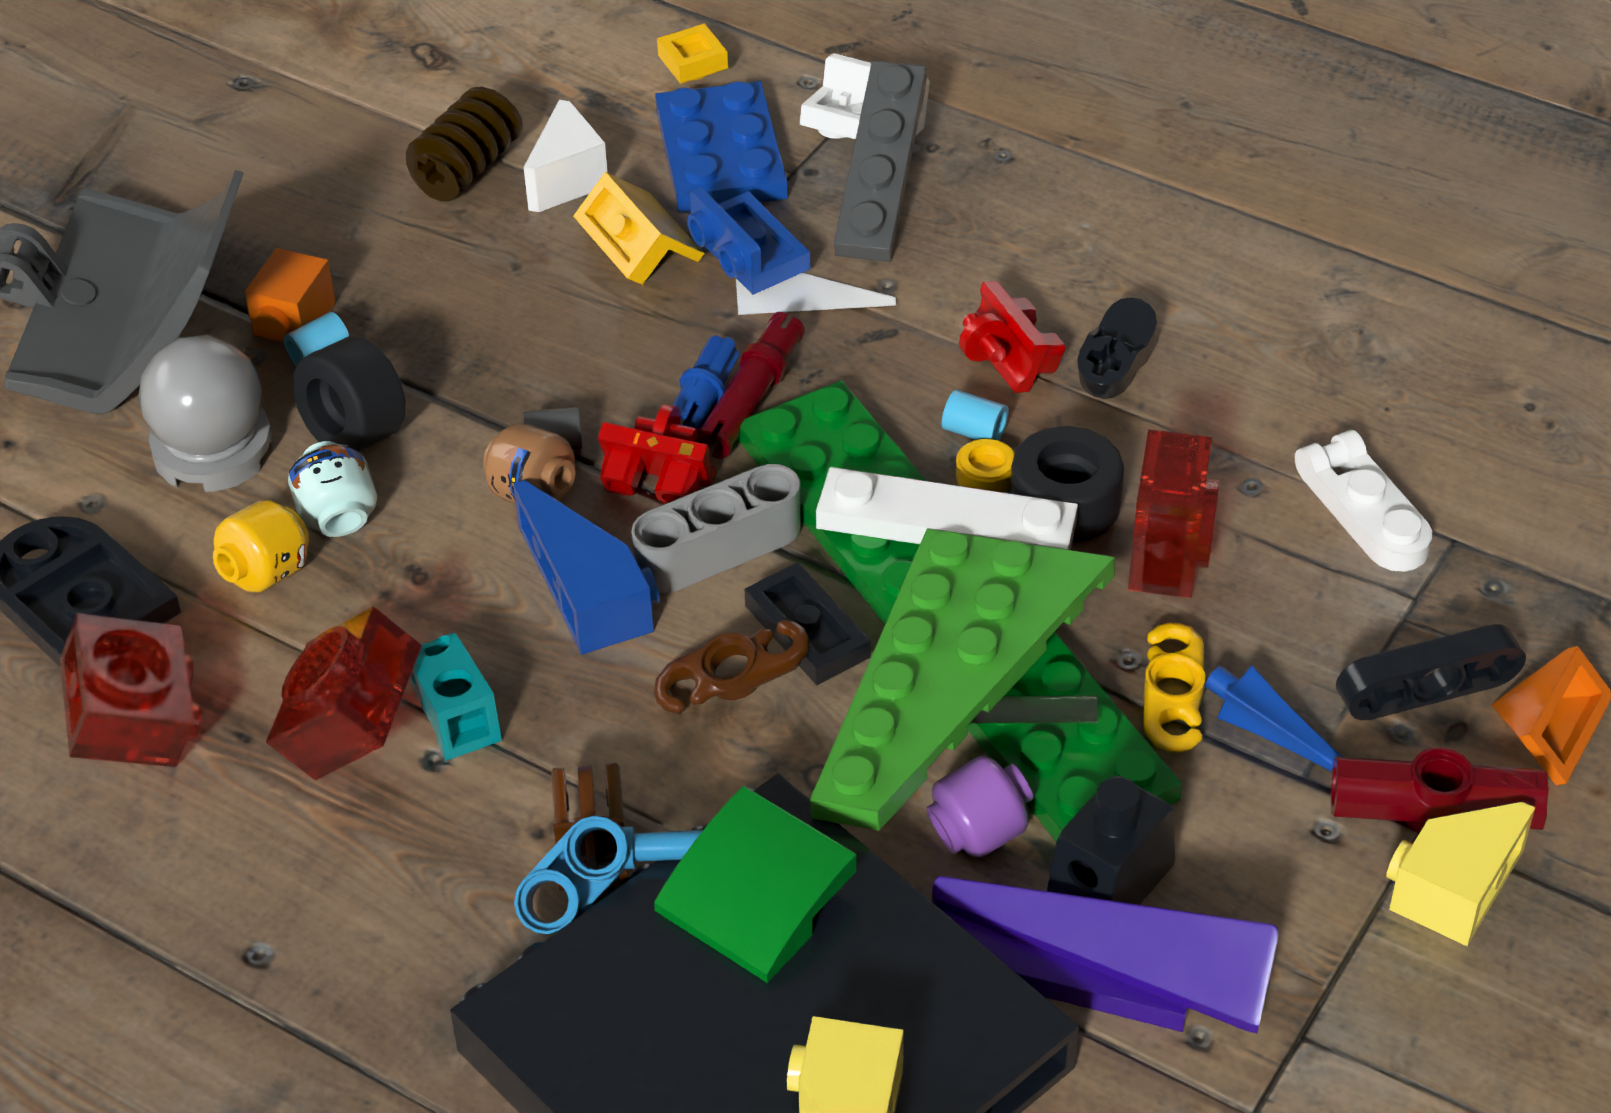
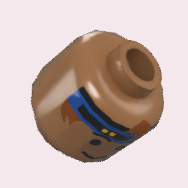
[483,424,576,504]

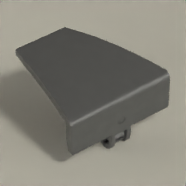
[0,170,244,414]

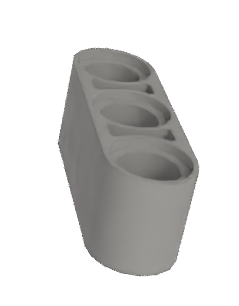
[631,464,801,594]

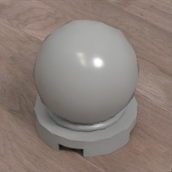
[139,334,274,492]

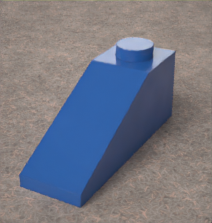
[513,480,659,655]

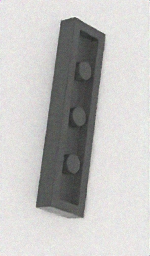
[834,61,927,262]

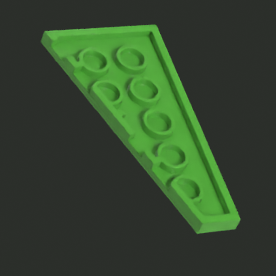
[810,529,1115,831]

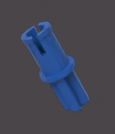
[673,335,739,431]

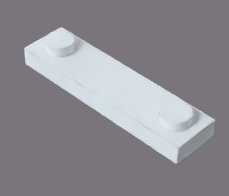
[816,467,1078,550]

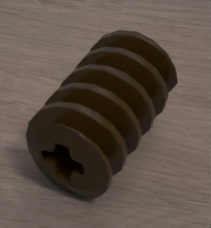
[406,86,523,201]

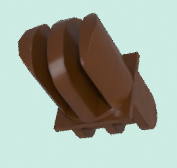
[551,763,629,891]

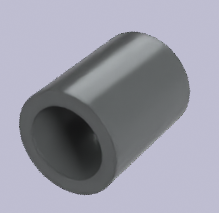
[524,407,582,450]

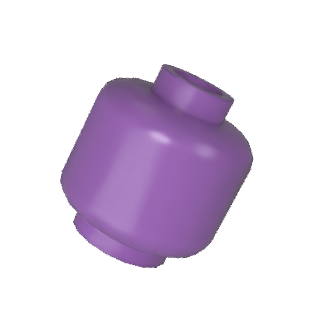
[926,755,1033,858]

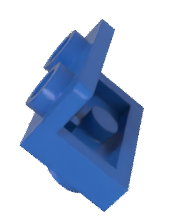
[687,187,810,295]

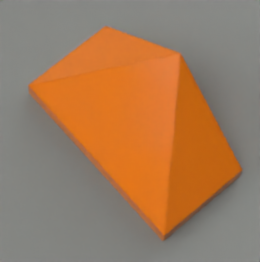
[1491,646,1611,786]

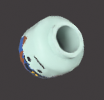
[288,441,377,537]

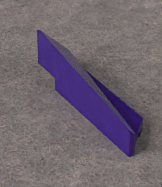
[932,876,1280,1034]

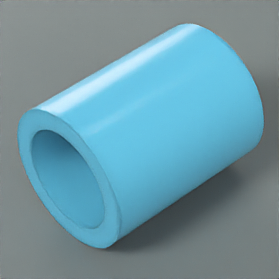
[284,312,350,367]
[942,389,1009,441]

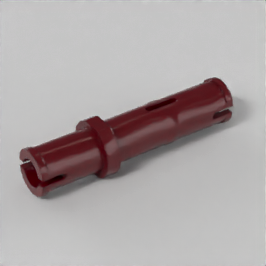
[696,312,805,459]

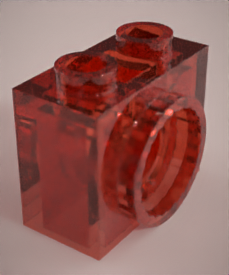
[1128,429,1220,598]
[265,606,422,781]
[60,614,201,767]

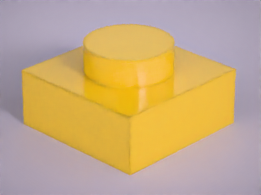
[657,23,728,84]

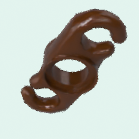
[654,619,809,714]

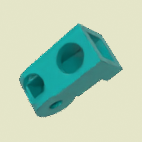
[402,632,502,761]

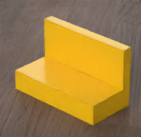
[573,172,705,285]

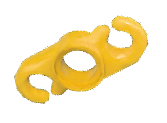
[1143,622,1205,753]

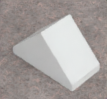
[524,100,608,212]

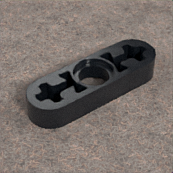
[1336,624,1526,720]

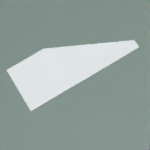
[736,273,896,315]

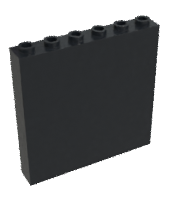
[450,773,1079,1113]

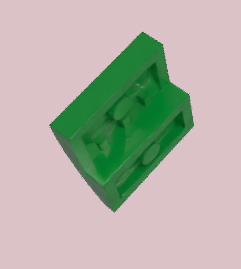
[654,785,856,983]

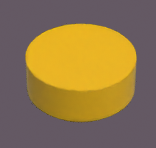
[956,439,1015,493]

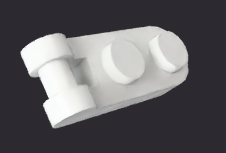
[1295,430,1432,572]

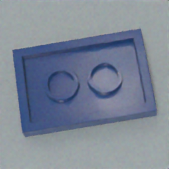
[655,81,788,212]

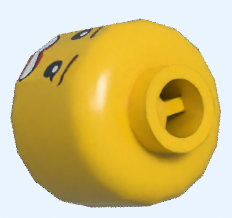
[213,500,309,593]

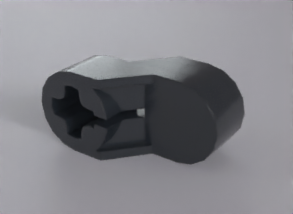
[1077,297,1158,399]

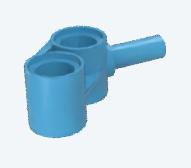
[514,816,703,934]

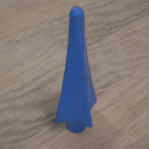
[1205,665,1343,773]

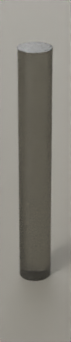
[970,695,1097,723]

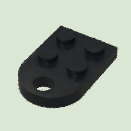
[0,516,181,681]

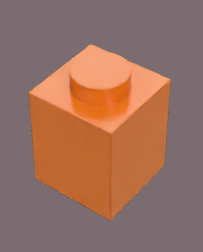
[244,248,336,342]

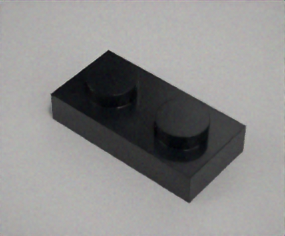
[744,562,871,686]

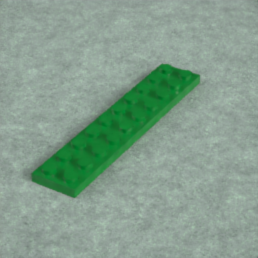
[737,380,1182,842]

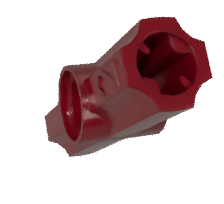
[1330,747,1549,834]

